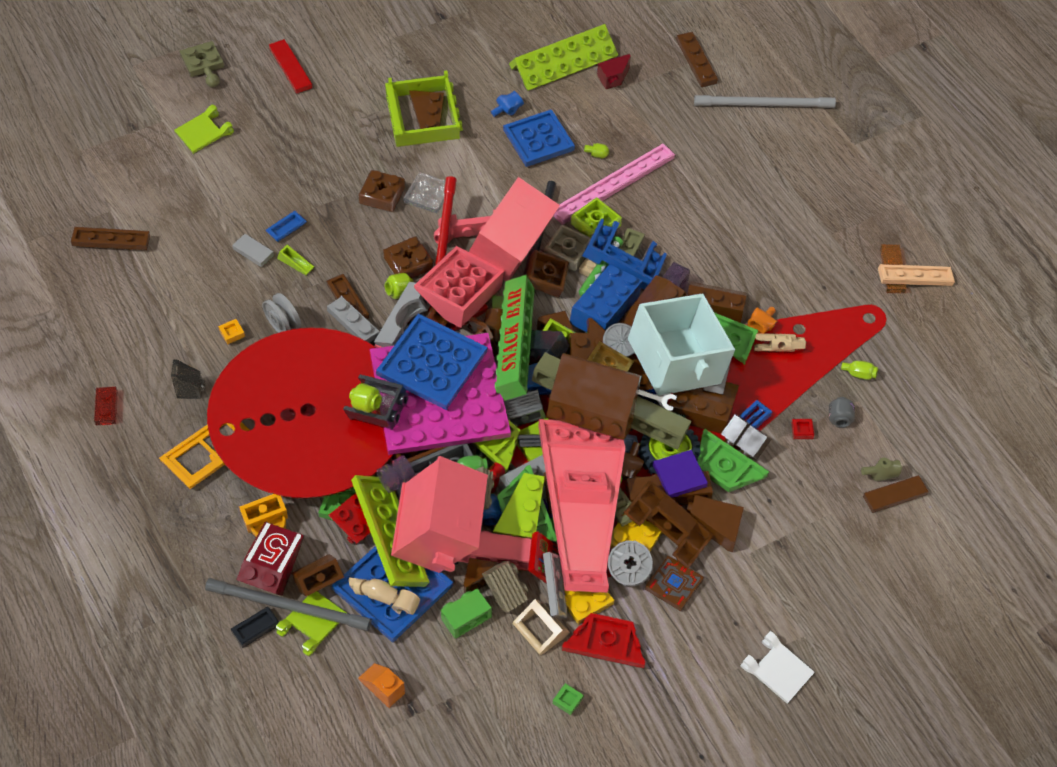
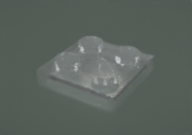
[404,172,445,214]

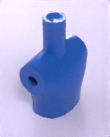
[491,91,524,117]

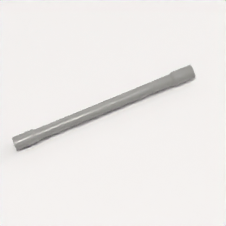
[694,95,836,108]

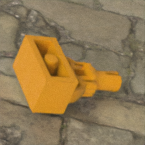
[239,494,288,537]

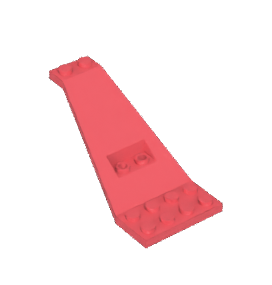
[538,419,625,593]

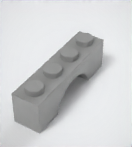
[374,282,430,347]

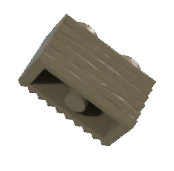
[482,561,529,612]

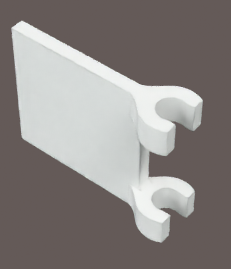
[740,631,815,704]

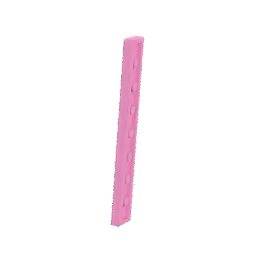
[553,144,675,225]

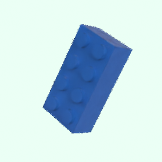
[570,264,643,332]

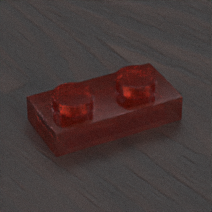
[94,386,118,426]

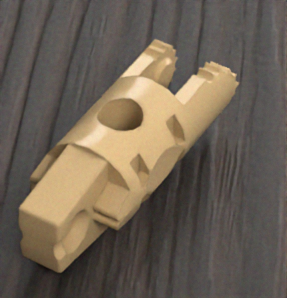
[755,334,806,352]

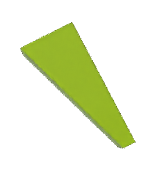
[277,245,314,275]

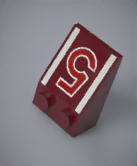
[236,522,305,596]

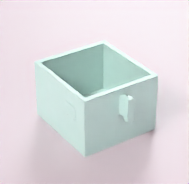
[628,294,735,396]

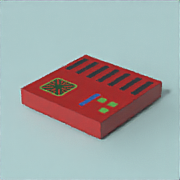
[528,531,559,584]

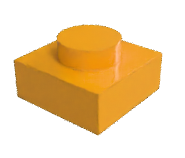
[218,319,245,345]

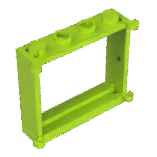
[385,70,463,147]

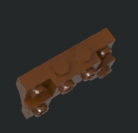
[624,480,714,568]

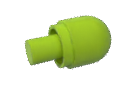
[584,143,609,159]

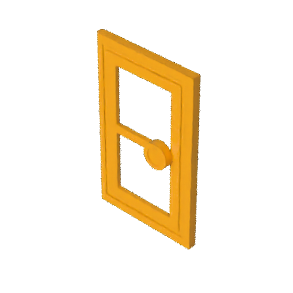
[159,422,250,489]

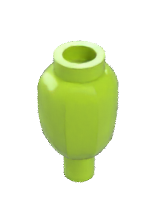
[841,361,878,380]

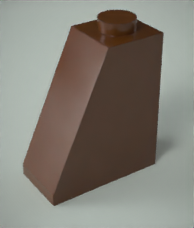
[687,495,744,552]

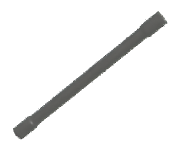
[205,578,372,631]

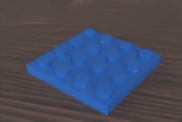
[376,313,488,410]
[332,546,453,643]

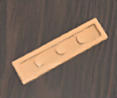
[878,264,955,286]

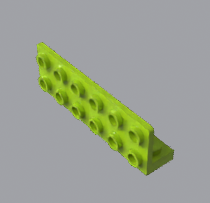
[509,24,618,91]

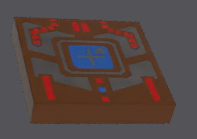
[645,556,704,612]

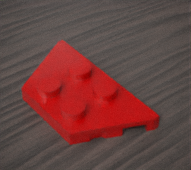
[562,613,645,668]

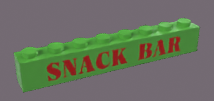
[495,275,534,401]

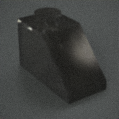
[171,360,206,399]

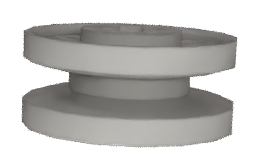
[262,293,301,333]
[608,541,653,587]

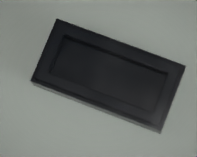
[231,606,279,648]

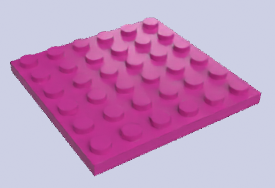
[370,333,511,455]

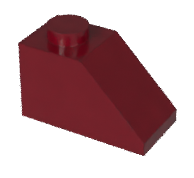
[597,54,631,89]

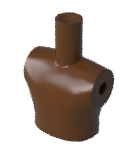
[484,308,503,345]
[621,442,644,480]

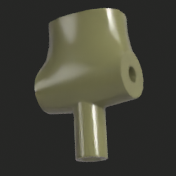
[861,458,902,481]

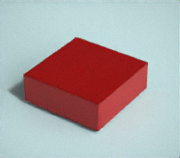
[791,419,814,439]

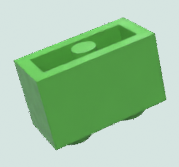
[441,589,492,639]

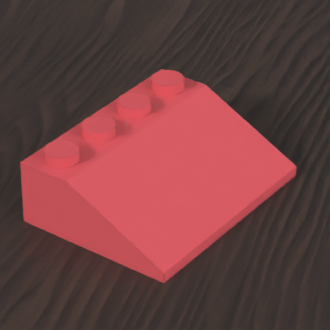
[414,246,505,328]

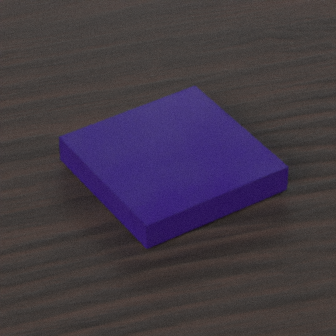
[653,450,708,498]

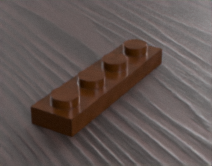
[676,32,718,88]
[71,227,150,250]

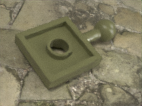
[180,41,224,88]

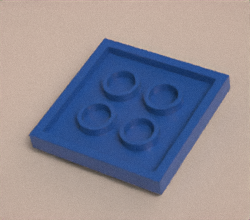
[503,109,575,167]

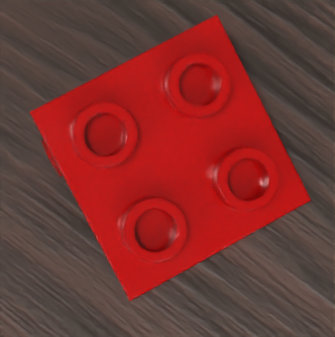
[328,493,371,544]

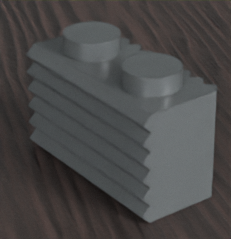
[503,389,546,427]

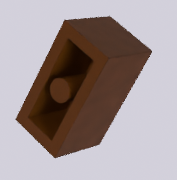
[291,554,344,597]

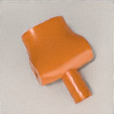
[748,307,777,334]

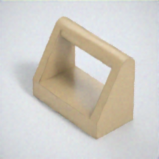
[512,599,570,655]

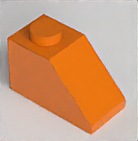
[358,663,405,708]

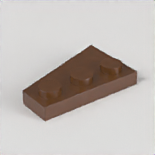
[409,90,444,129]

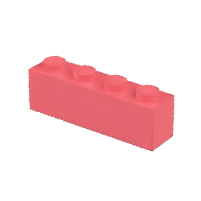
[458,531,531,571]

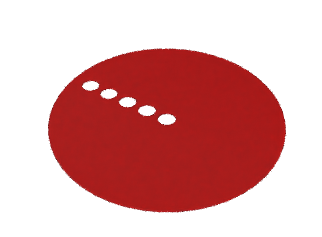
[207,328,393,498]

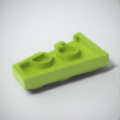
[493,473,545,539]

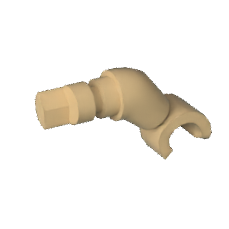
[349,577,420,615]

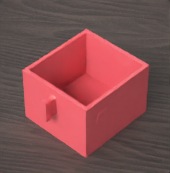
[469,177,560,281]
[391,456,488,573]

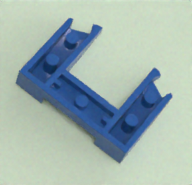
[582,219,667,289]

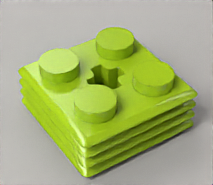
[571,197,622,238]

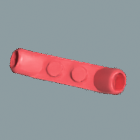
[434,209,496,244]

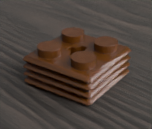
[358,170,405,212]
[383,236,433,278]
[526,250,569,297]

